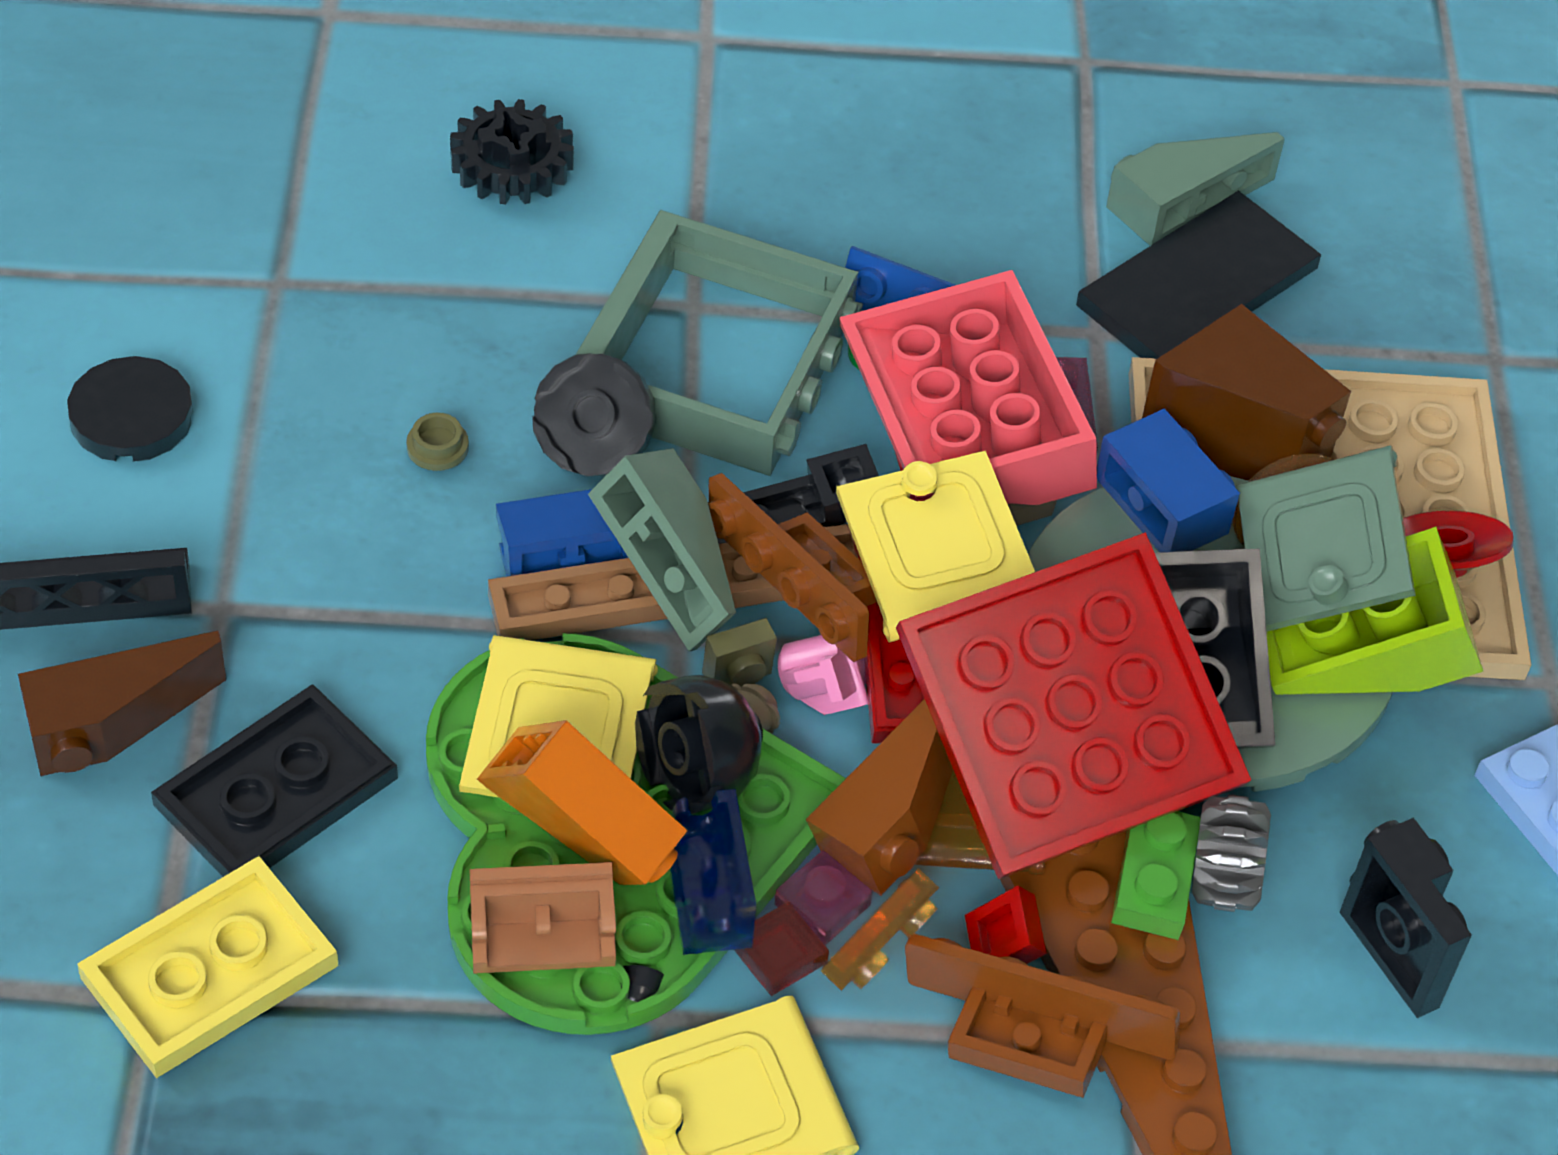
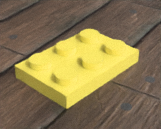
[77,856,339,1079]

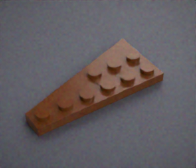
[972,820,1232,1155]

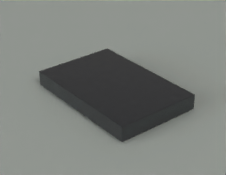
[151,684,398,877]

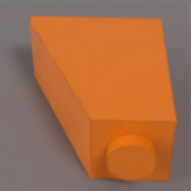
[477,720,688,885]

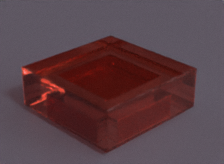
[732,901,829,996]

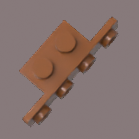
[708,473,877,662]
[905,933,1180,1098]

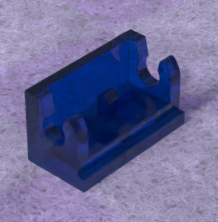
[669,789,757,955]

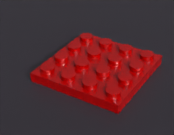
[895,532,1252,879]

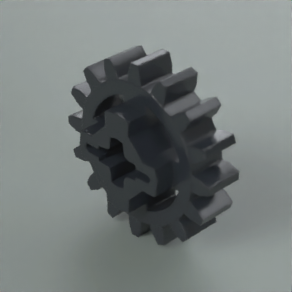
[450,99,574,205]

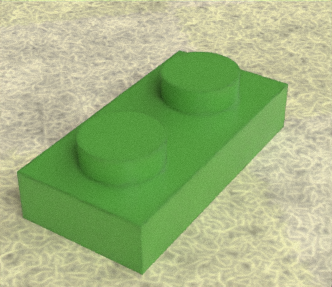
[1111,811,1201,940]

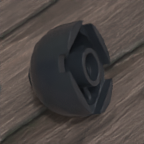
[635,675,763,816]

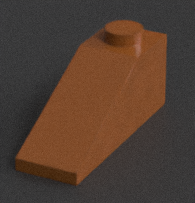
[806,699,953,896]

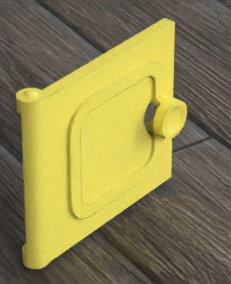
[836,451,1035,643]
[459,635,658,798]
[611,996,859,1155]

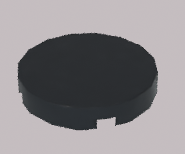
[532,353,656,477]
[67,356,193,462]

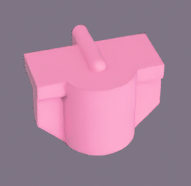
[778,635,868,715]

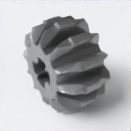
[1192,794,1271,912]

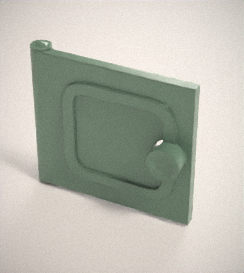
[1235,445,1416,632]

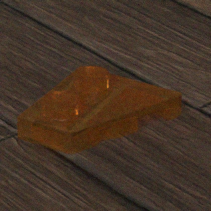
[820,868,939,991]

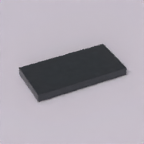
[1076,190,1322,359]

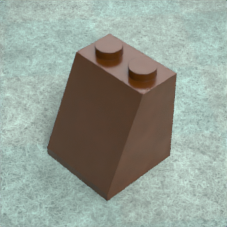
[1142,304,1351,481]

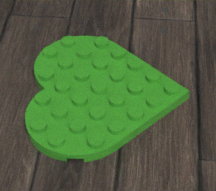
[426,633,846,1035]

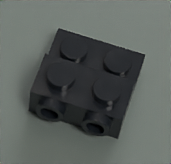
[1340,817,1472,1018]

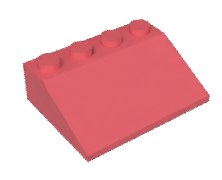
[839,270,1097,505]

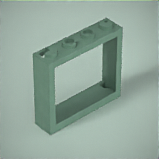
[576,210,863,476]

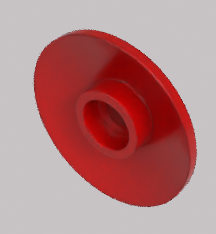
[1403,511,1514,578]

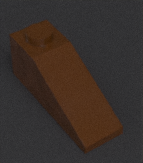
[18,630,226,776]

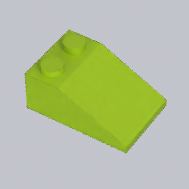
[1267,527,1484,695]

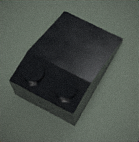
[1155,548,1276,749]

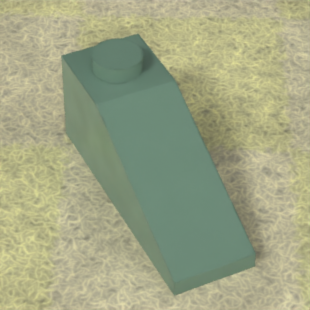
[1106,132,1285,246]
[588,448,736,651]

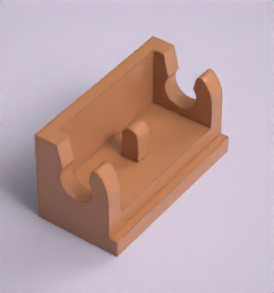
[470,862,616,974]

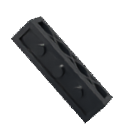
[0,548,192,630]

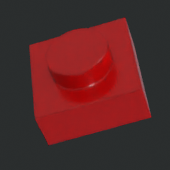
[965,885,1047,964]

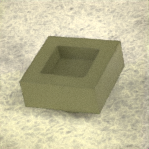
[702,618,777,687]

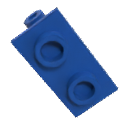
[845,246,955,310]

